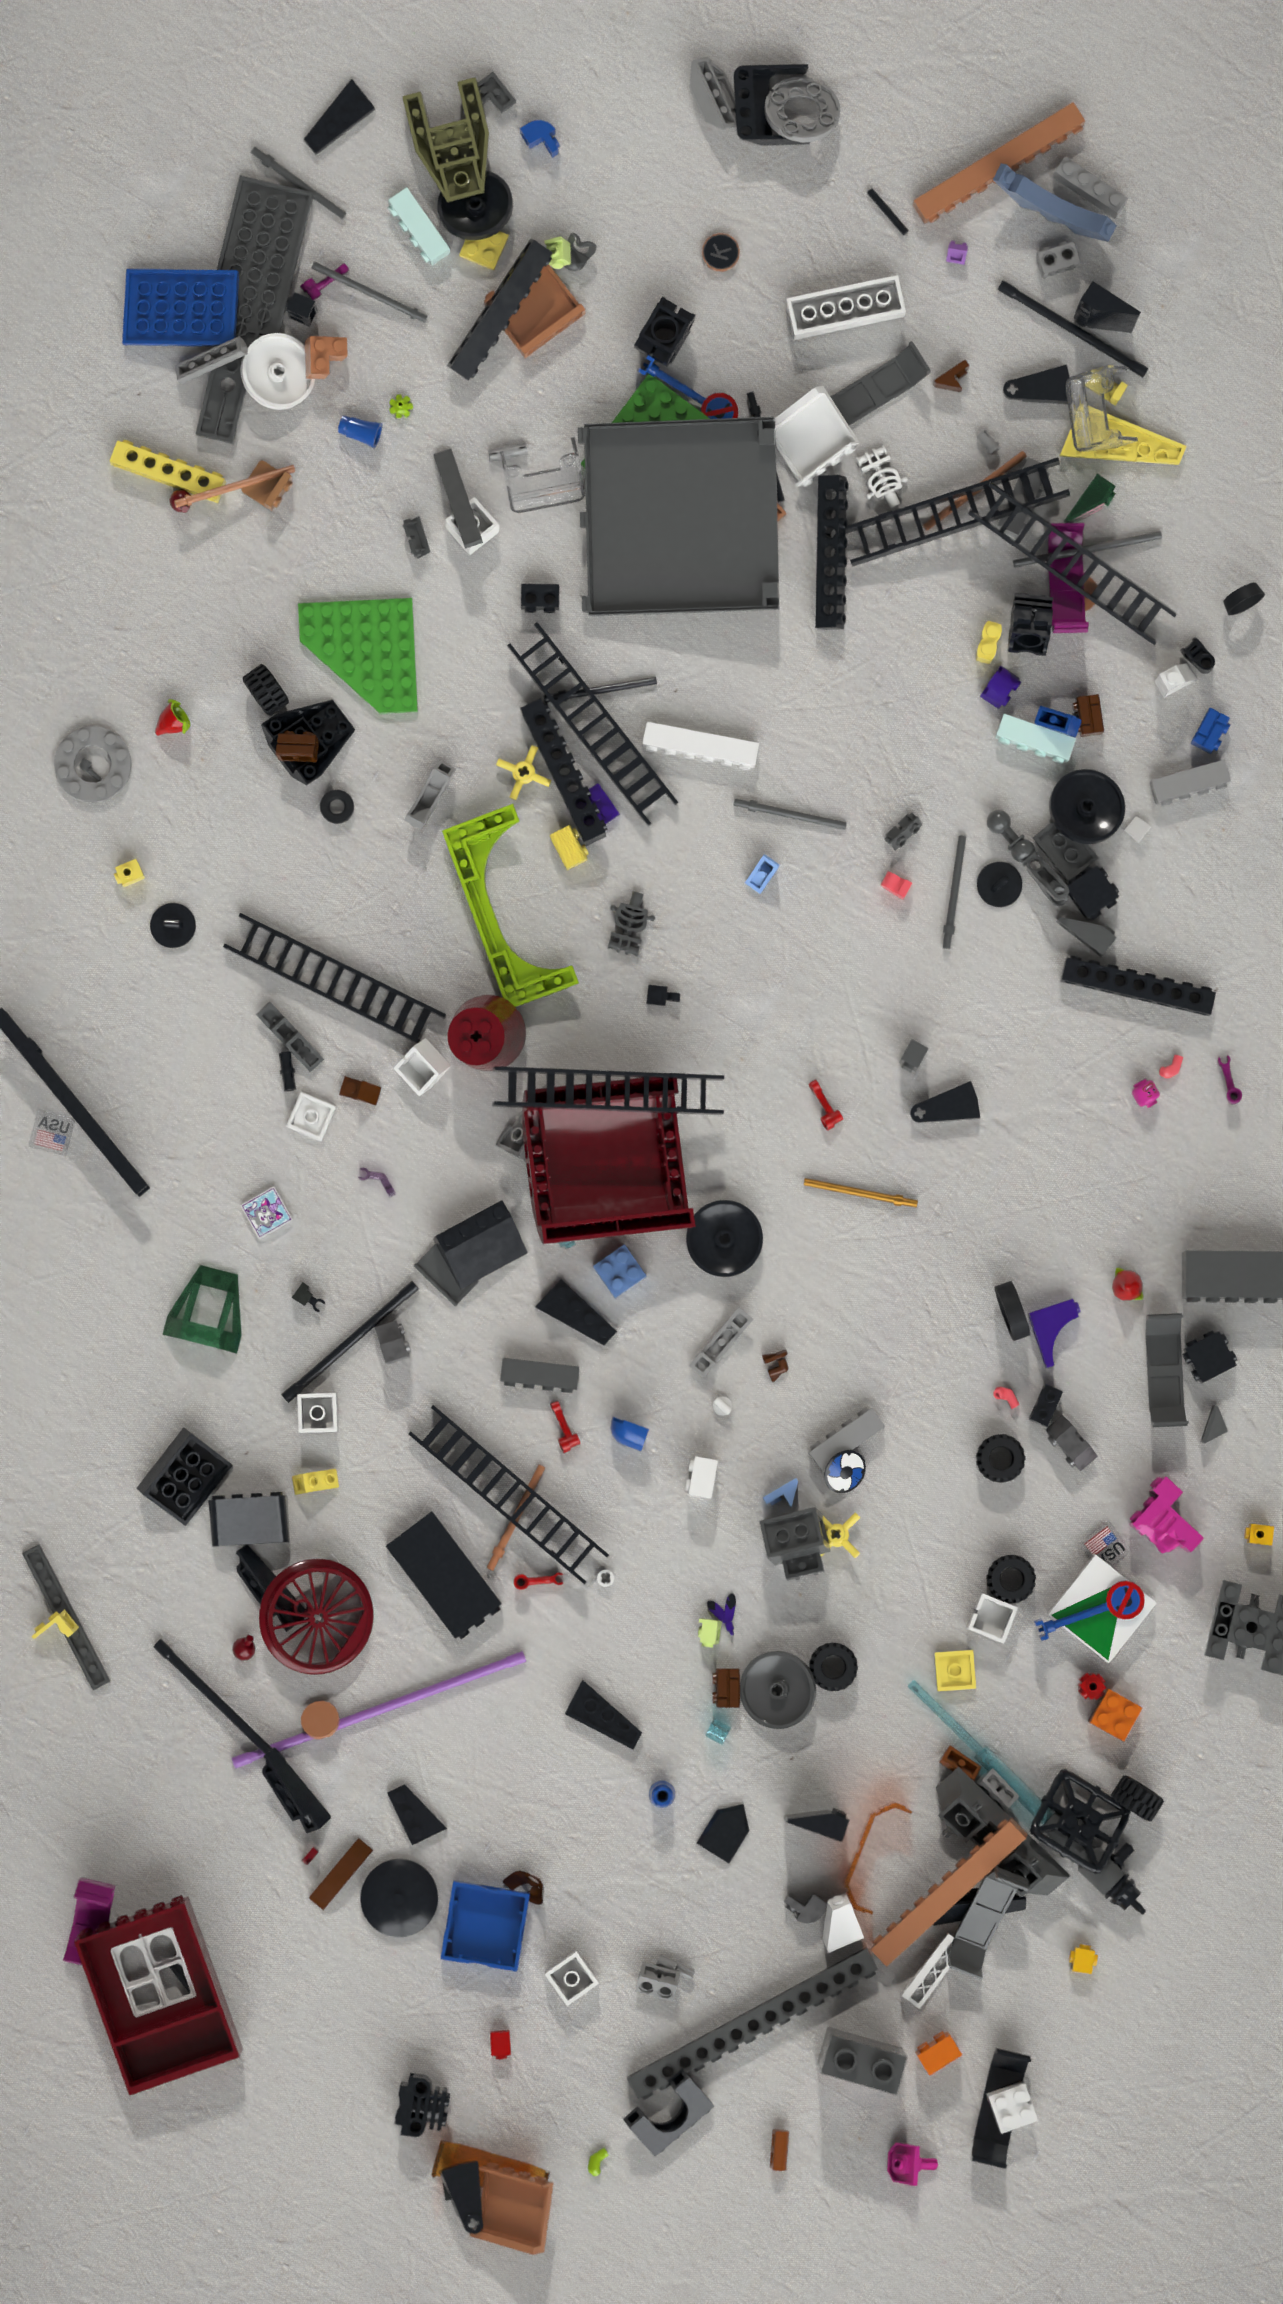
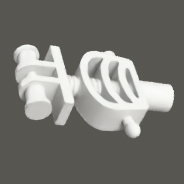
[856,445,908,509]

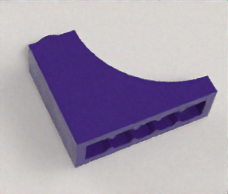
[1028,1299,1081,1368]

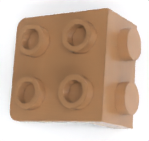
[241,460,293,511]

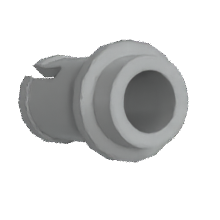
[977,430,1000,455]

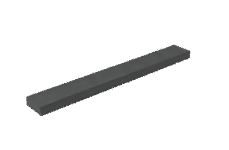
[22,1544,110,1690]

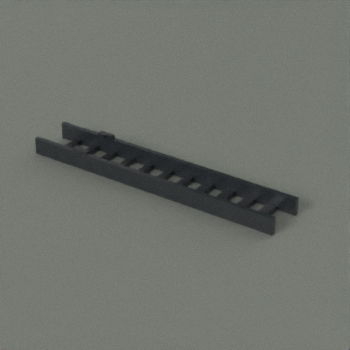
[846,457,1070,567]
[968,481,1177,645]
[507,622,679,827]
[223,913,446,1043]
[0,1007,150,1197]
[492,1066,725,1115]
[408,1405,610,1585]

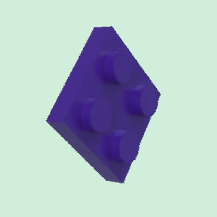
[576,783,620,826]

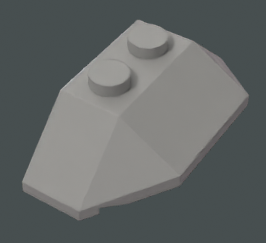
[689,57,736,130]

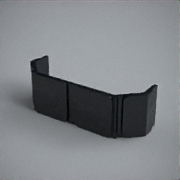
[970,2048,1031,2169]

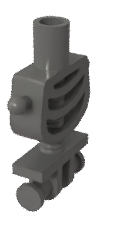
[607,891,655,957]

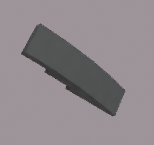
[256,1001,324,1072]

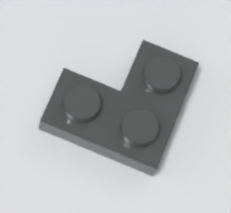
[478,72,516,114]

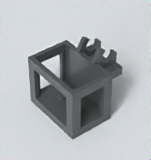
[759,1507,831,1581]

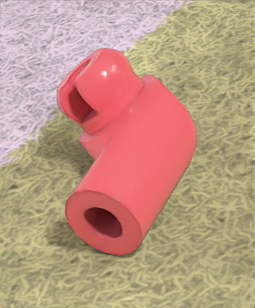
[1159,1055,1183,1078]
[993,1387,1020,1409]

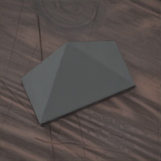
[1200,1405,1228,1443]

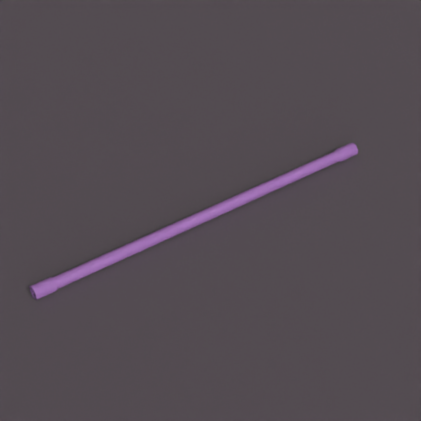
[232,1651,527,1769]

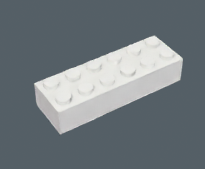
[786,275,906,340]

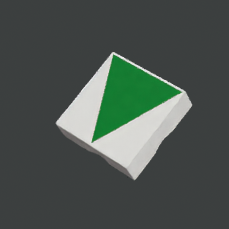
[1047,1554,1156,1663]

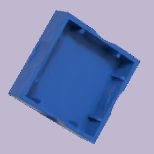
[440,1880,530,1972]

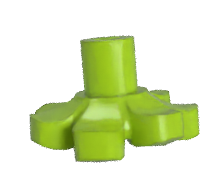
[389,394,413,419]

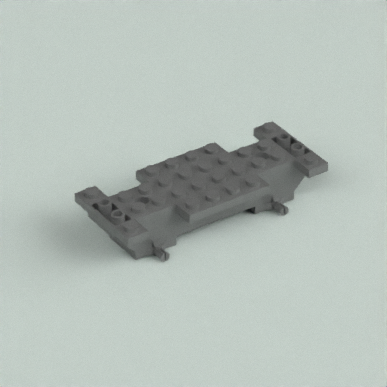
[1204,1580,1283,1675]

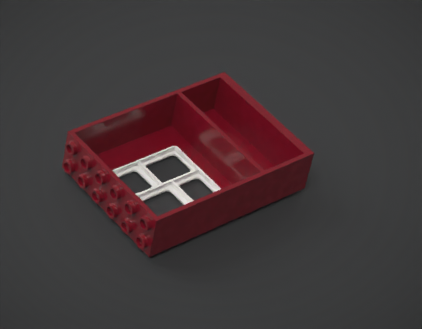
[74,1895,243,2096]

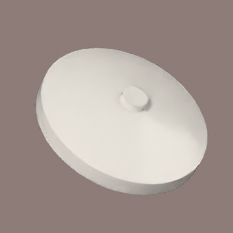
[240,333,315,410]

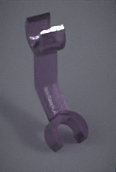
[358,1168,396,1197]

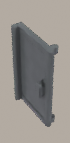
[414,1244,479,1306]

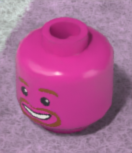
[1132,1078,1160,1108]

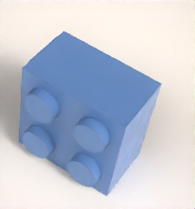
[593,1244,647,1298]

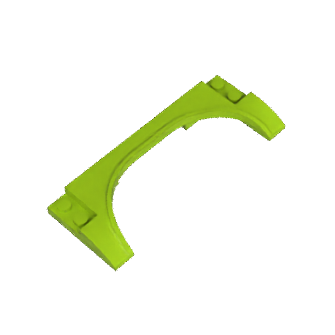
[442,804,579,1008]

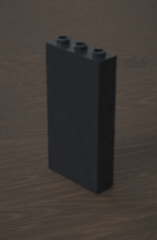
[386,1511,502,1639]

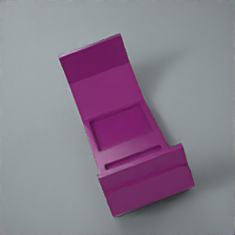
[1048,523,1089,633]
[63,1877,115,1965]

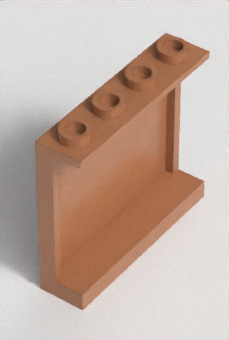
[484,264,586,358]
[470,2163,554,2255]

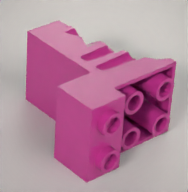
[1129,1476,1204,1553]

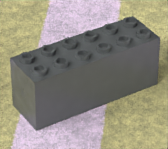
[1182,1250,1283,1303]

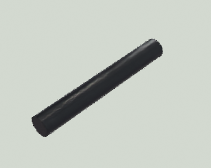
[867,188,909,236]

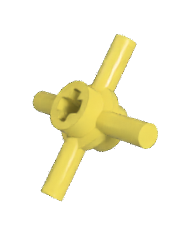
[496,745,552,800]
[821,1512,861,1558]

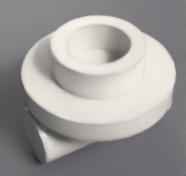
[713,1396,732,1416]

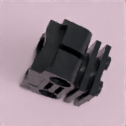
[634,296,696,367]
[1007,593,1053,656]
[394,2073,450,2137]

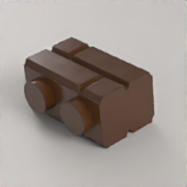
[1072,694,1104,737]
[276,731,319,762]
[712,1668,740,1708]

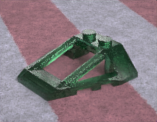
[162,1265,242,1354]

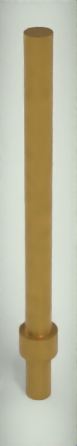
[804,1178,918,1208]

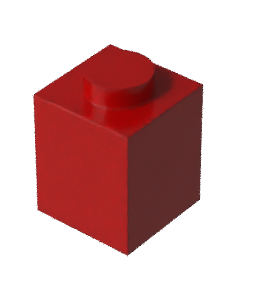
[490,2030,511,2059]

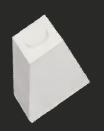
[1155,663,1197,698]
[823,1892,864,1953]

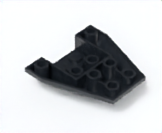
[261,700,355,786]

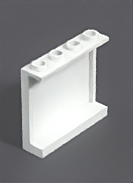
[775,386,860,487]

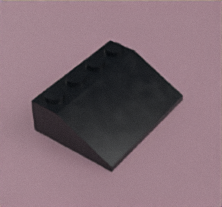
[1074,281,1141,333]
[433,1200,528,1289]
[136,1428,233,1526]
[784,1808,850,1842]

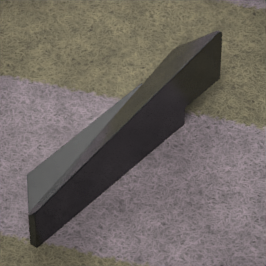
[236,1545,306,1632]
[262,1748,331,1833]
[933,1888,1026,1926]

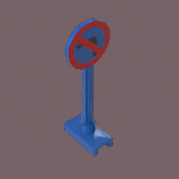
[637,355,738,419]
[1034,1581,1145,1641]

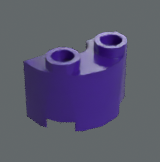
[980,666,1022,709]

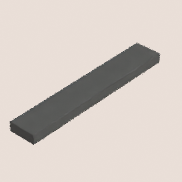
[433,449,483,549]

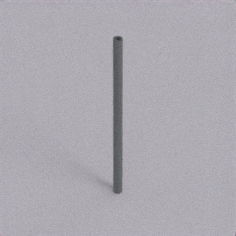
[1013,531,1162,568]

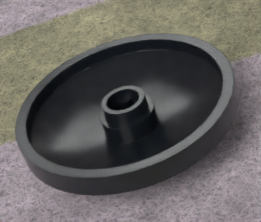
[437,170,513,240]
[1049,769,1125,844]
[686,1200,763,1277]
[360,1859,438,1937]

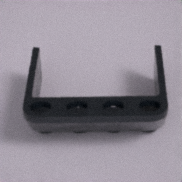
[734,64,811,146]

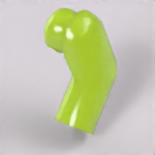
[588,2147,609,2176]

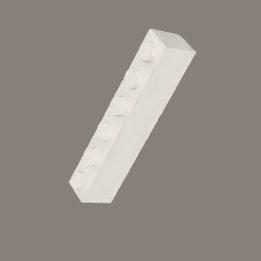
[642,722,759,770]

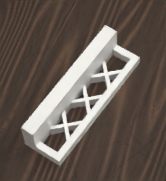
[901,1932,954,2009]

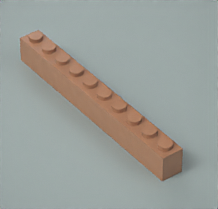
[913,102,1085,224]
[871,1817,1028,1967]

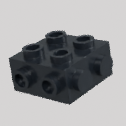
[1066,866,1119,920]
[1182,1330,1238,1383]

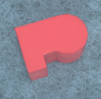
[880,871,912,900]

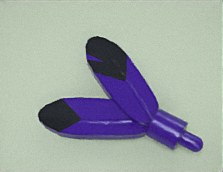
[707,1593,736,1636]

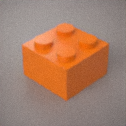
[1088,1688,1142,1742]
[915,2031,962,2076]

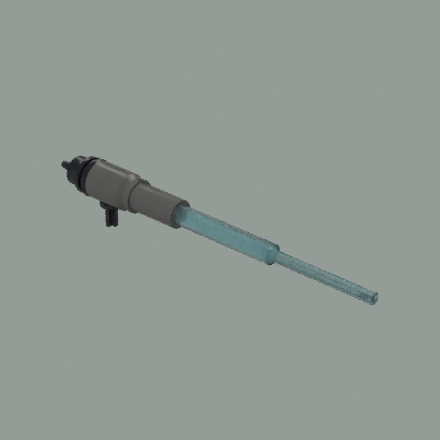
[907,1680,1146,1915]

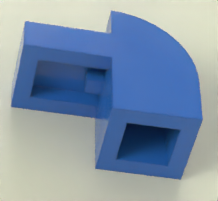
[520,120,560,158]

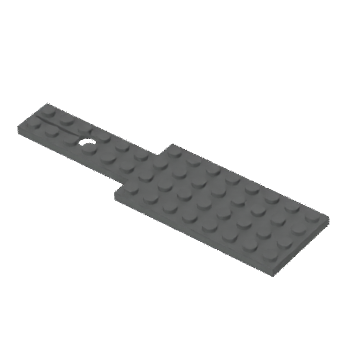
[196,175,314,444]

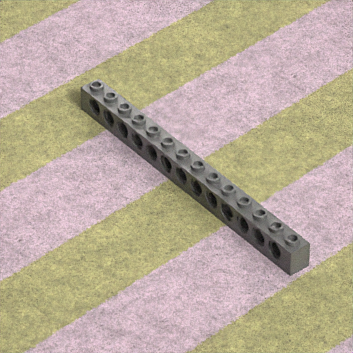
[627,1947,878,2100]

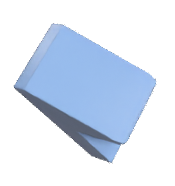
[745,854,780,894]
[763,1478,798,1508]

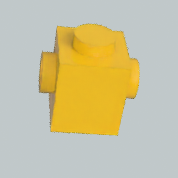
[1244,1524,1274,1546]
[1069,1944,1098,1974]

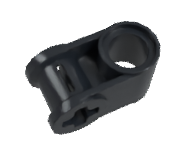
[1180,637,1215,674]

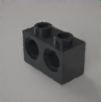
[285,292,317,327]
[521,584,559,613]
[1028,1384,1063,1427]

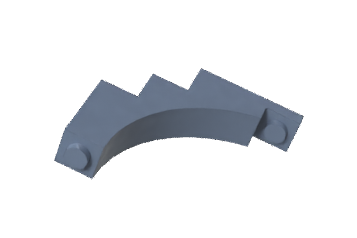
[993,163,1117,242]

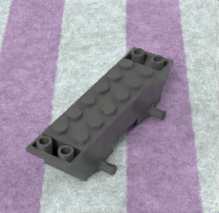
[936,1767,1071,1897]

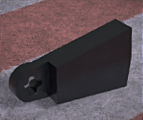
[1003,364,1071,404]
[910,1081,980,1123]
[439,2160,483,2234]

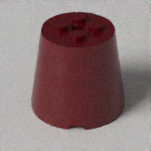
[447,995,526,1071]

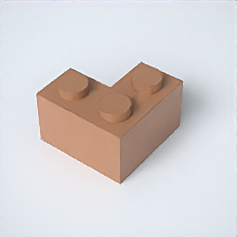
[305,336,348,379]

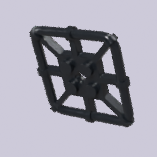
[1029,1769,1131,1874]

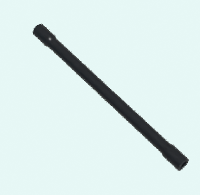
[997,280,1149,378]
[281,1281,419,1403]
[153,1639,286,1760]

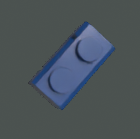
[1034,706,1081,738]
[1191,708,1231,754]

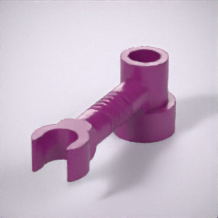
[300,263,349,300]
[1218,1055,1242,1104]

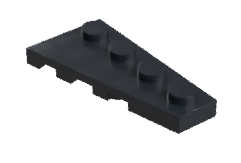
[304,79,375,155]
[535,1279,617,1346]
[565,1679,642,1750]

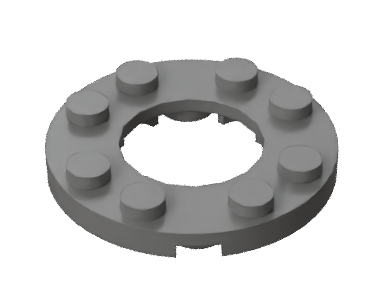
[764,77,840,143]
[54,726,131,803]

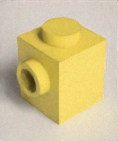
[114,859,145,887]

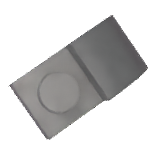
[784,1893,827,1923]

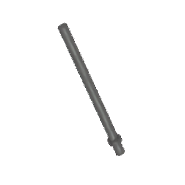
[311,261,428,323]

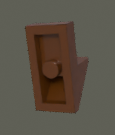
[933,360,970,392]
[339,1076,382,1106]

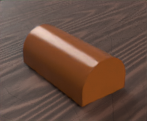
[939,1746,982,1781]
[770,2129,789,2171]

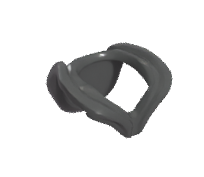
[565,232,597,271]

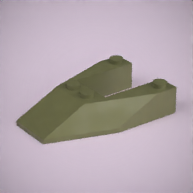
[402,77,489,202]

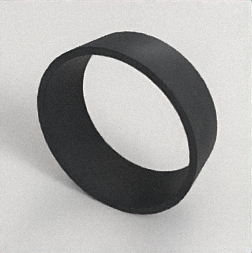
[1223,583,1265,616]

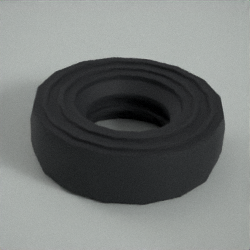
[320,789,354,824]

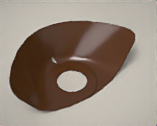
[503,1870,544,1905]

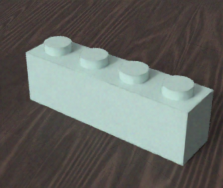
[387,187,450,266]
[995,714,1076,764]

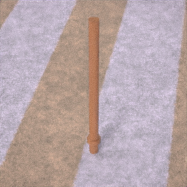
[923,451,1027,531]
[174,465,295,508]

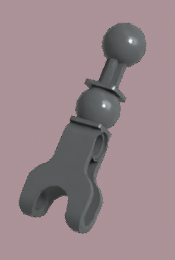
[987,810,1069,907]

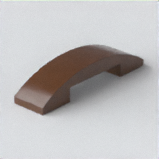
[309,1838,373,1910]

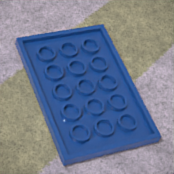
[122,269,239,347]

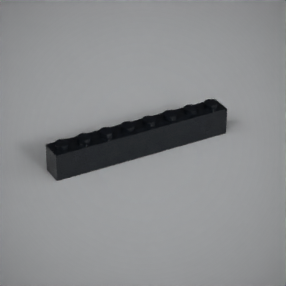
[447,238,553,380]

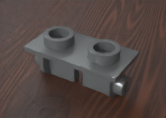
[402,516,431,559]
[884,813,922,851]

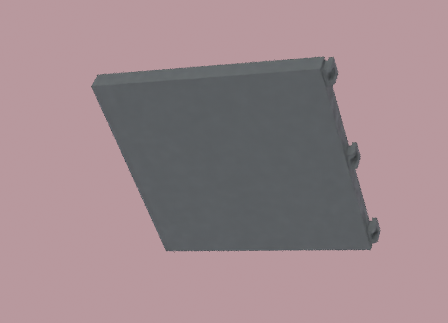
[578,417,780,616]

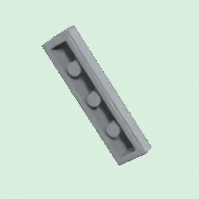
[175,336,248,384]

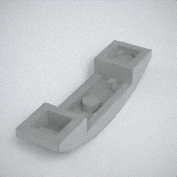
[689,1307,754,1378]

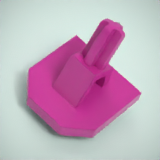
[887,2142,938,2186]

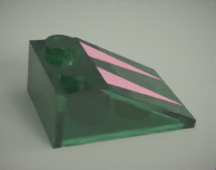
[1064,473,1116,523]

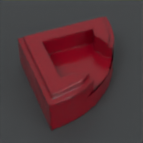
[301,1846,319,1865]

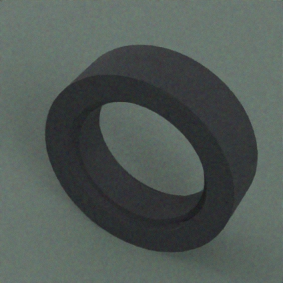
[994,1281,1030,1341]

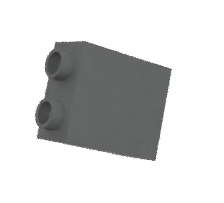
[817,2026,907,2095]

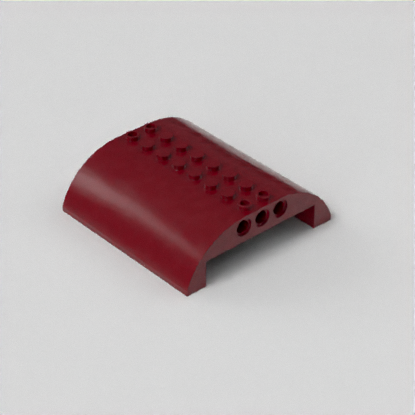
[522,1078,695,1244]

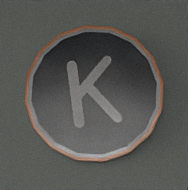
[702,233,740,272]

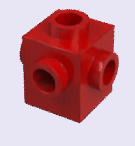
[1077,1672,1106,1700]

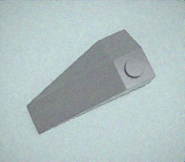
[496,1084,546,1162]

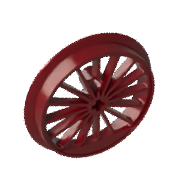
[259,1559,374,1675]

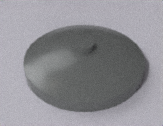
[740,1651,816,1729]

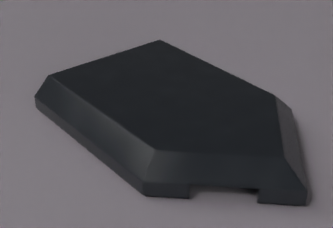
[696,1804,750,1863]

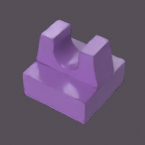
[946,240,968,265]

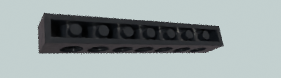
[815,475,849,630]
[520,698,608,846]
[1060,955,1216,1016]

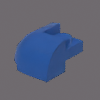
[610,1417,649,1451]

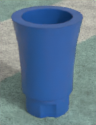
[338,415,383,449]
[649,1781,676,1808]

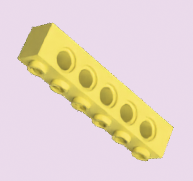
[109,440,226,503]

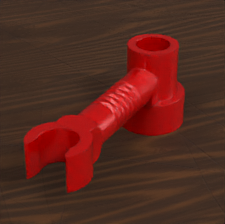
[808,1080,843,1131]
[550,1401,581,1453]
[513,1573,564,1590]

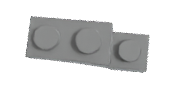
[404,760,456,829]

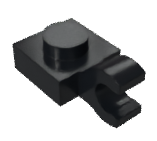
[646,985,680,1006]

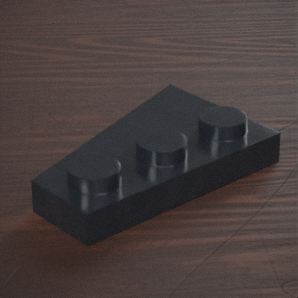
[387,1784,447,1845]

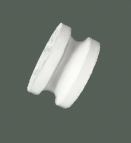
[597,1570,614,1587]

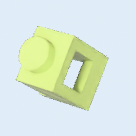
[545,236,571,269]
[698,1618,722,1648]

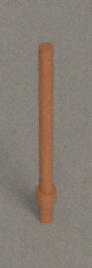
[486,1465,545,1571]

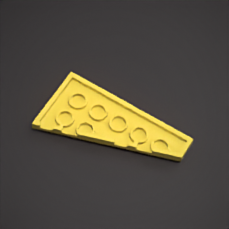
[1060,403,1187,465]

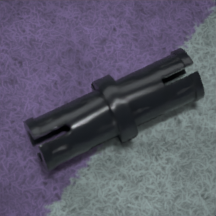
[279,1051,296,1092]

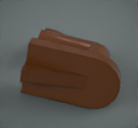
[762,1350,789,1382]

